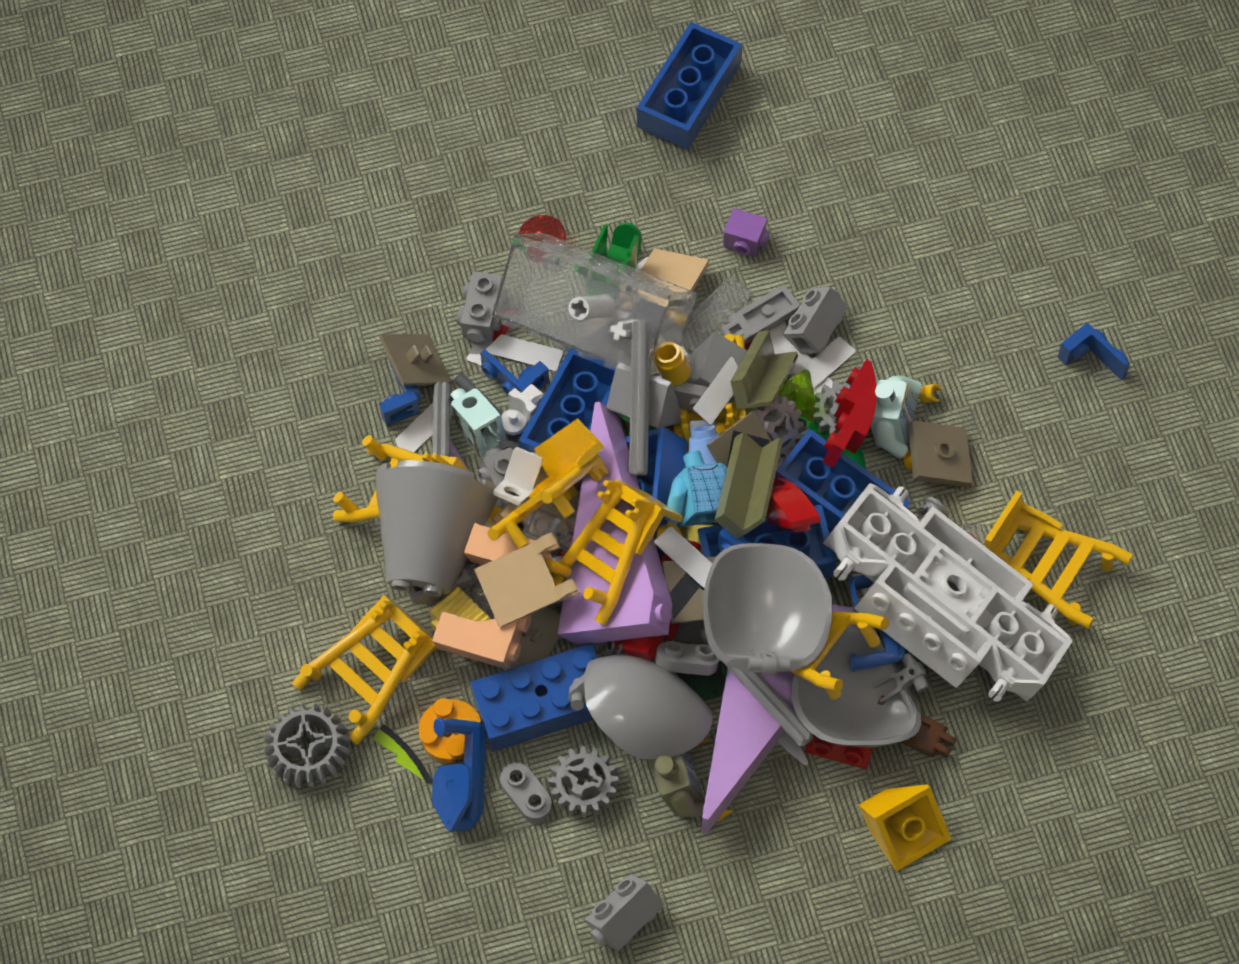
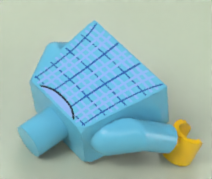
[657,451,727,538]

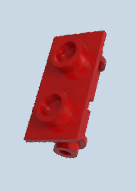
[805,735,873,770]

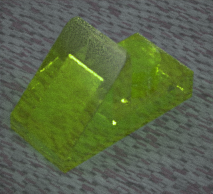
[779,369,815,422]

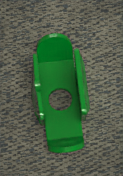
[584,223,642,302]

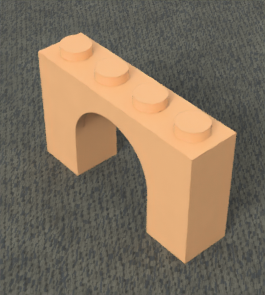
[432,523,552,670]

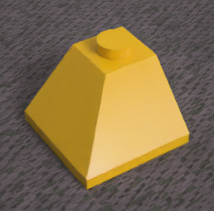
[858,784,952,871]

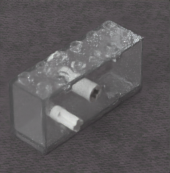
[492,233,698,378]

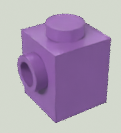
[723,208,770,257]

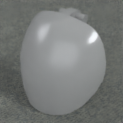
[703,543,832,675]
[791,627,929,748]
[568,655,713,759]

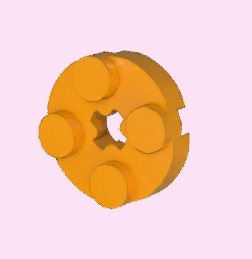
[419,698,481,764]

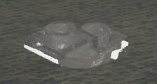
[522,502,563,541]

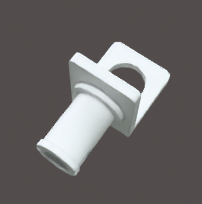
[493,447,543,506]

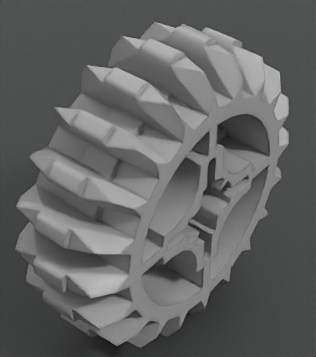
[263,703,351,789]

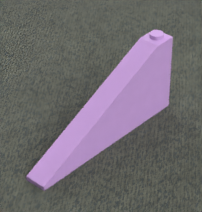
[558,402,673,645]
[701,605,858,833]

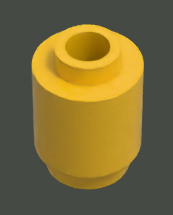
[654,342,691,386]

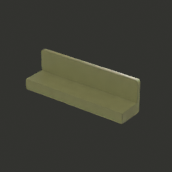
[731,331,798,410]
[715,432,783,539]

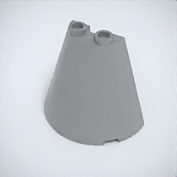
[375,460,499,597]

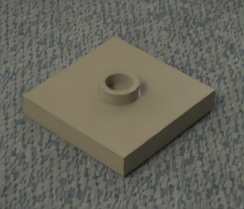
[907,420,973,488]

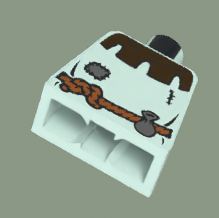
[449,388,507,461]

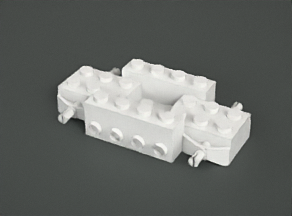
[823,483,1072,701]

